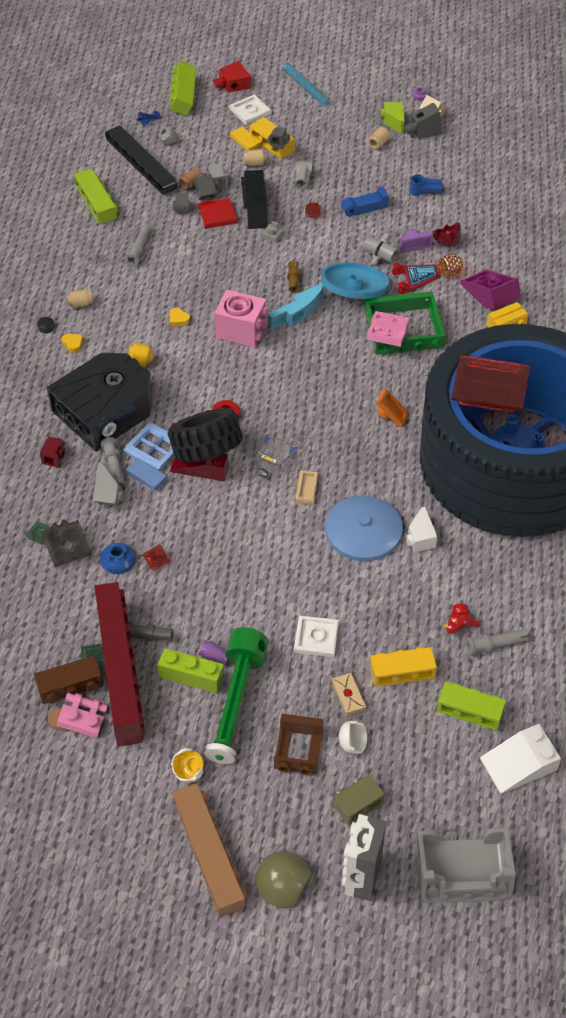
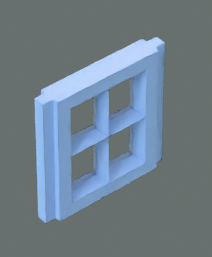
[123,422,174,471]

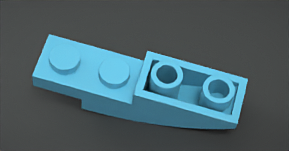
[268,283,324,329]

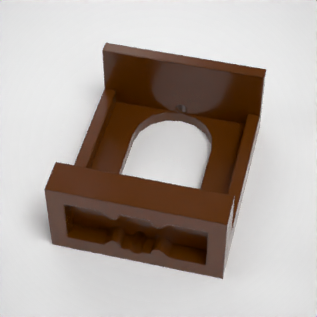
[274,714,324,775]

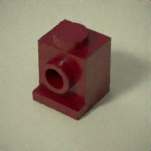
[40,436,65,468]

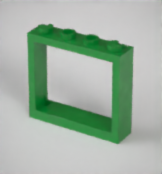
[364,291,446,355]

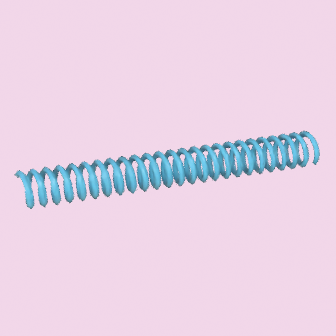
[282,62,330,107]

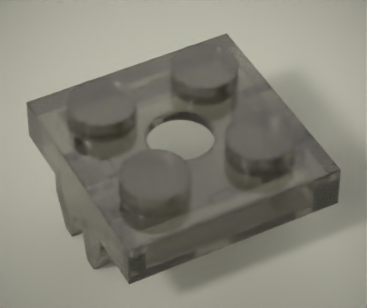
[41,519,92,568]

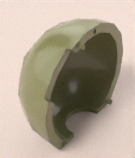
[255,851,313,908]

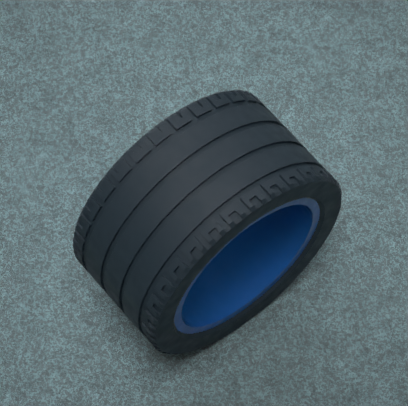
[420,324,566,537]

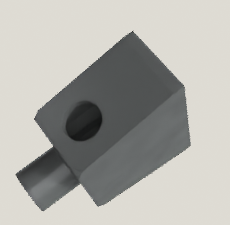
[404,103,442,139]

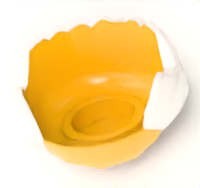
[171,748,204,783]

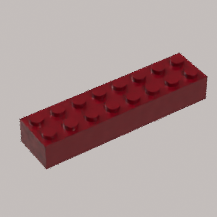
[94,582,146,747]

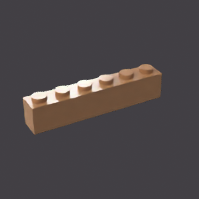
[172,783,247,918]

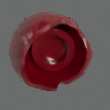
[433,222,461,247]

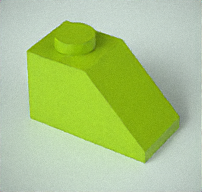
[381,102,405,133]

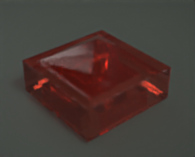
[142,544,170,571]

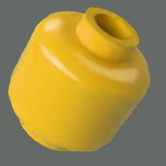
[128,342,154,367]

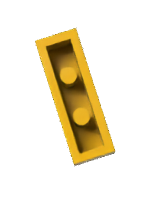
[250,117,295,159]
[370,647,437,687]

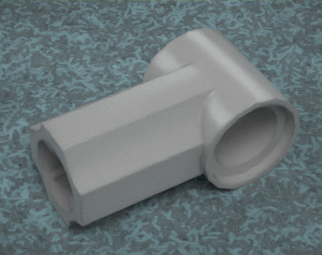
[294,161,313,189]

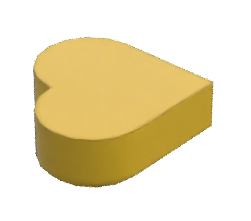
[170,308,190,327]
[62,334,83,353]

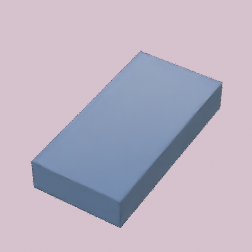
[126,458,167,491]

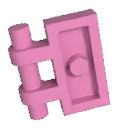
[56,693,108,738]

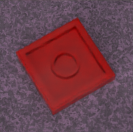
[198,198,237,229]

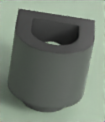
[268,127,290,149]
[172,193,190,214]

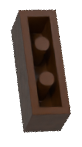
[34,656,103,704]

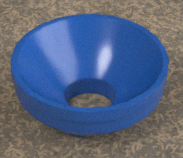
[100,543,136,574]

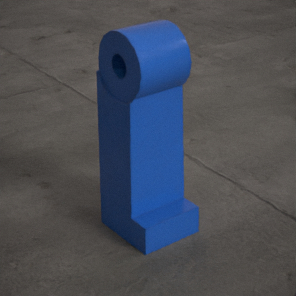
[341,186,389,216]

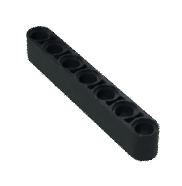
[105,125,177,195]

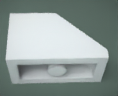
[406,507,437,552]

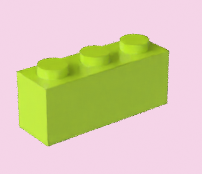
[157,648,224,693]
[436,681,506,731]

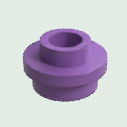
[412,87,428,100]

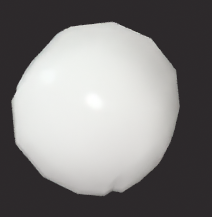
[338,721,367,754]

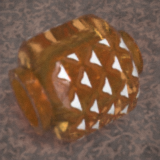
[437,253,463,277]

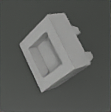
[262,221,284,243]

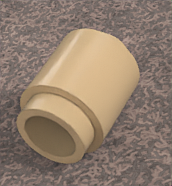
[368,127,390,149]
[243,149,267,167]
[67,289,93,308]

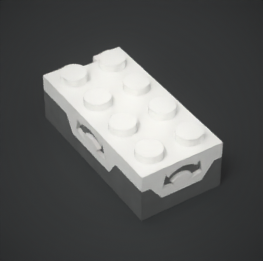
[342,814,386,901]

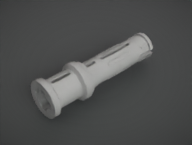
[124,225,151,266]
[101,437,126,489]
[465,629,529,656]

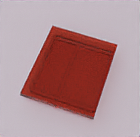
[451,355,530,412]

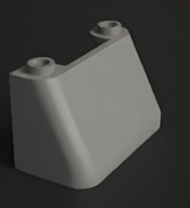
[417,827,516,903]

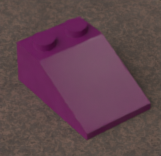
[460,269,521,310]

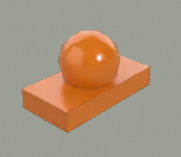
[376,388,409,427]

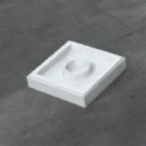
[229,95,272,125]
[294,615,339,657]

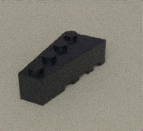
[241,170,268,229]

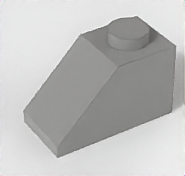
[92,463,123,505]

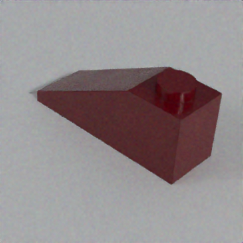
[170,453,229,481]

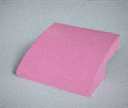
[366,311,410,347]

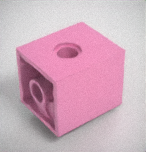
[214,290,268,347]

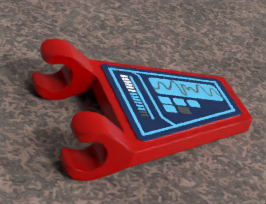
[392,263,439,294]

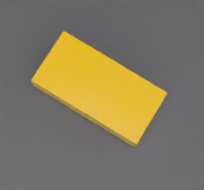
[230,127,261,151]

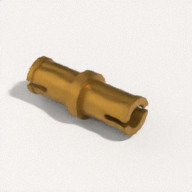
[287,260,300,292]

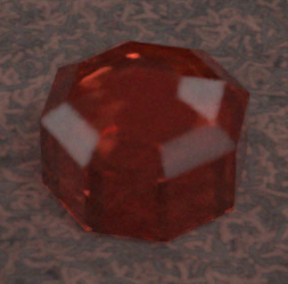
[305,202,321,218]

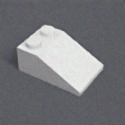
[480,724,561,794]

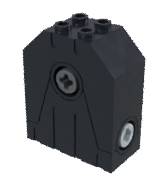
[46,353,152,452]

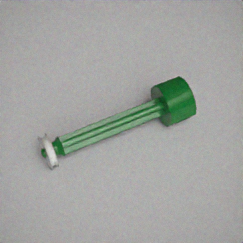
[204,627,269,764]

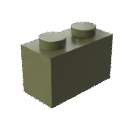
[333,775,385,826]

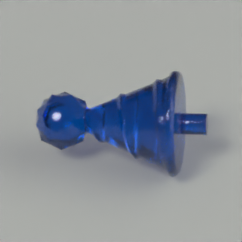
[136,111,160,126]

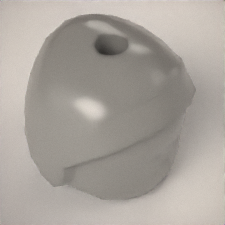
[159,126,177,145]

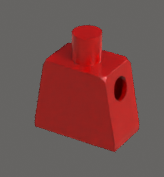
[213,61,251,93]

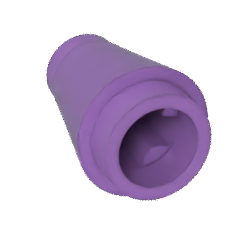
[198,640,228,665]

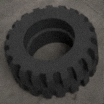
[167,408,243,463]

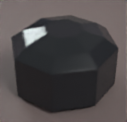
[37,316,55,334]

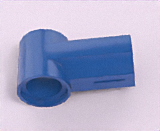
[409,174,442,196]

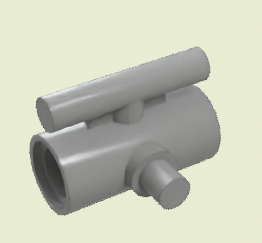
[362,233,401,266]

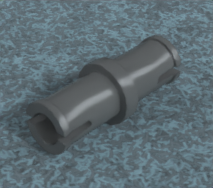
[131,624,173,641]

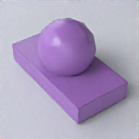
[399,229,433,253]

